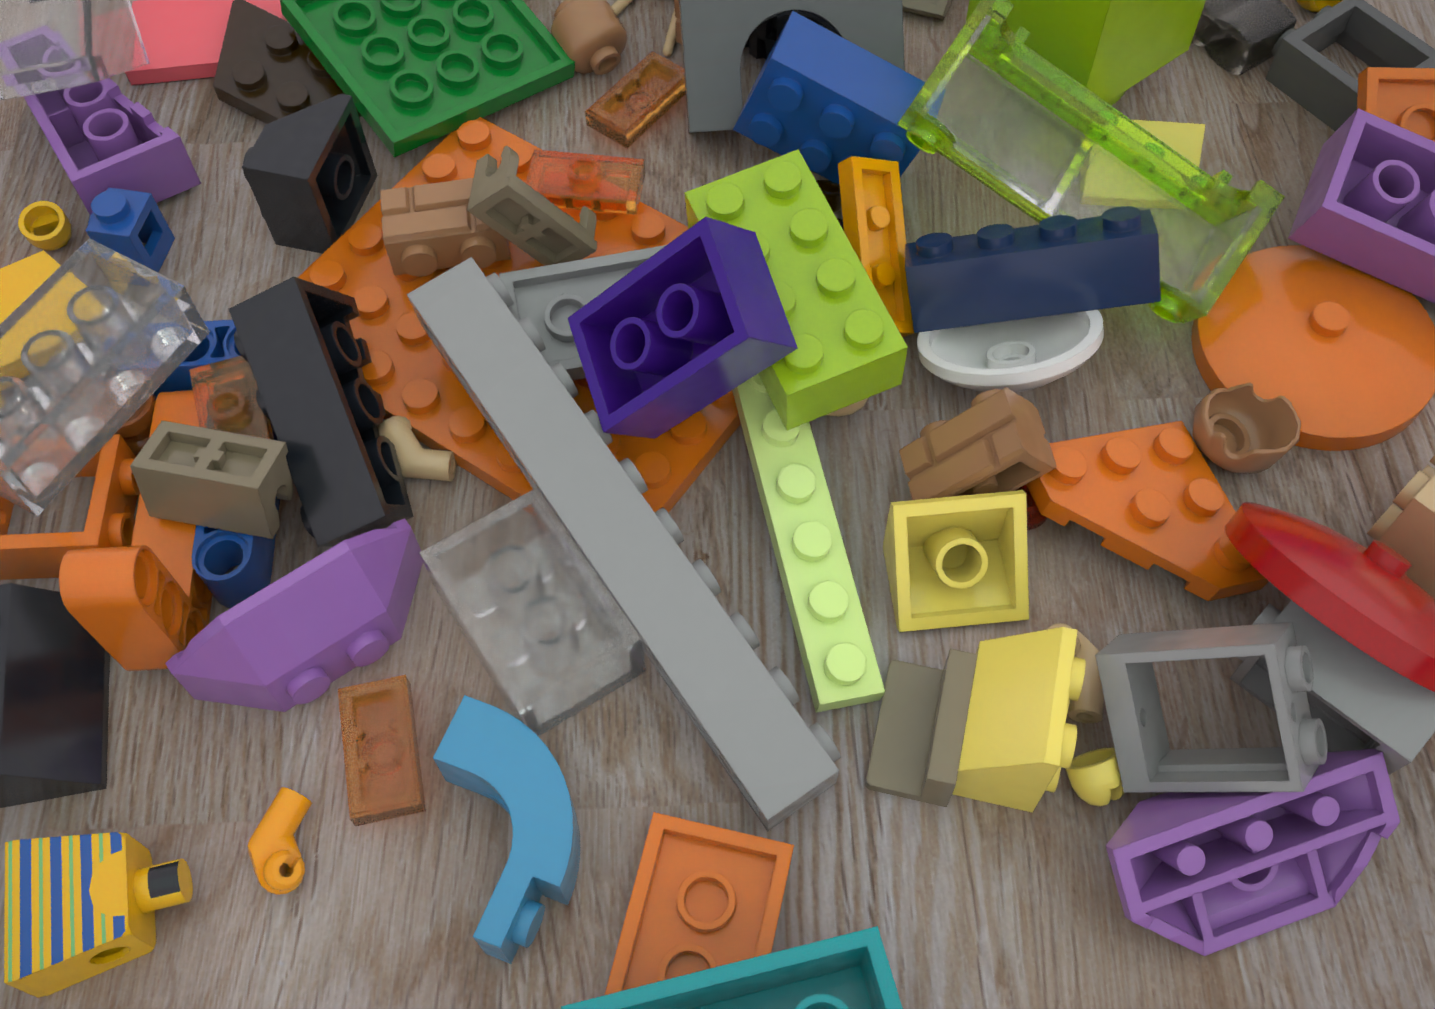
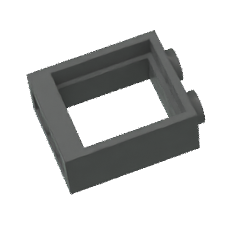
[1265,0,1435,131]

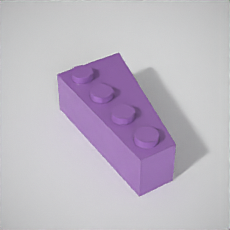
[0,27,201,215]

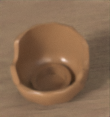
[1192,383,1301,474]

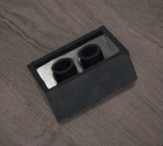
[0,583,110,808]

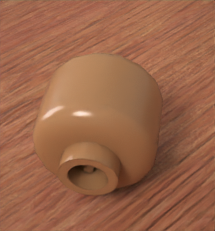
[551,0,628,75]

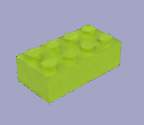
[684,149,908,430]

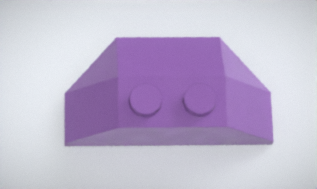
[165,518,424,712]
[1106,749,1400,956]

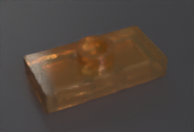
[585,51,686,149]
[526,149,646,215]
[189,355,274,440]
[338,675,426,826]

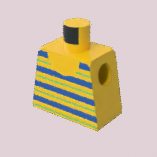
[4,832,193,998]

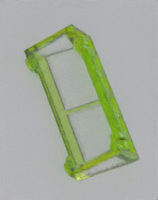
[897,0,1285,324]

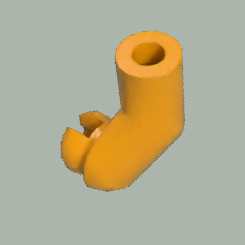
[247,787,312,895]

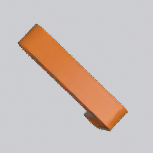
[59,389,216,671]

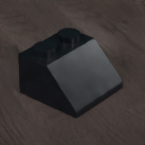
[242,94,378,254]

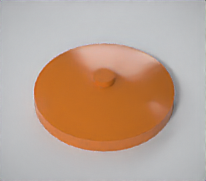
[1191,245,1435,451]

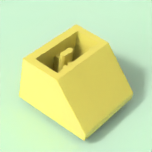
[952,627,1086,813]

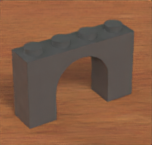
[679,0,905,133]

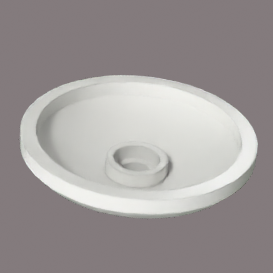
[917,310,1104,393]

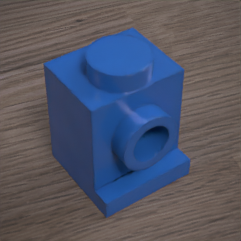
[85,187,175,281]

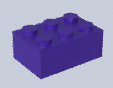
[567,217,798,439]

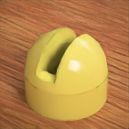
[1066,748,1124,807]

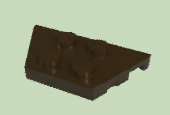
[213,0,361,124]

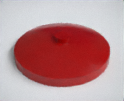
[1225,502,1435,692]

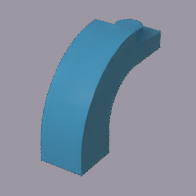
[433,695,580,964]

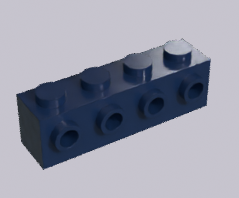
[905,206,1161,333]

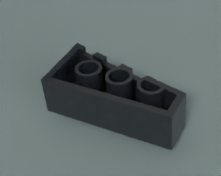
[229,276,414,547]

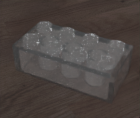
[0,238,210,517]

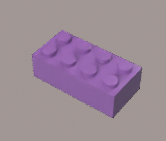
[1288,108,1435,303]

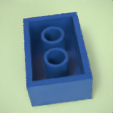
[733,11,945,184]

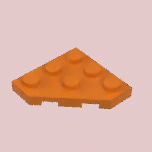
[1026,421,1269,601]

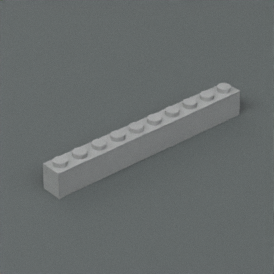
[407,257,841,832]

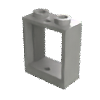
[1230,600,1435,775]
[1095,622,1327,793]

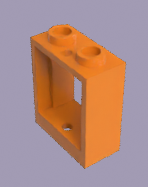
[0,434,140,580]

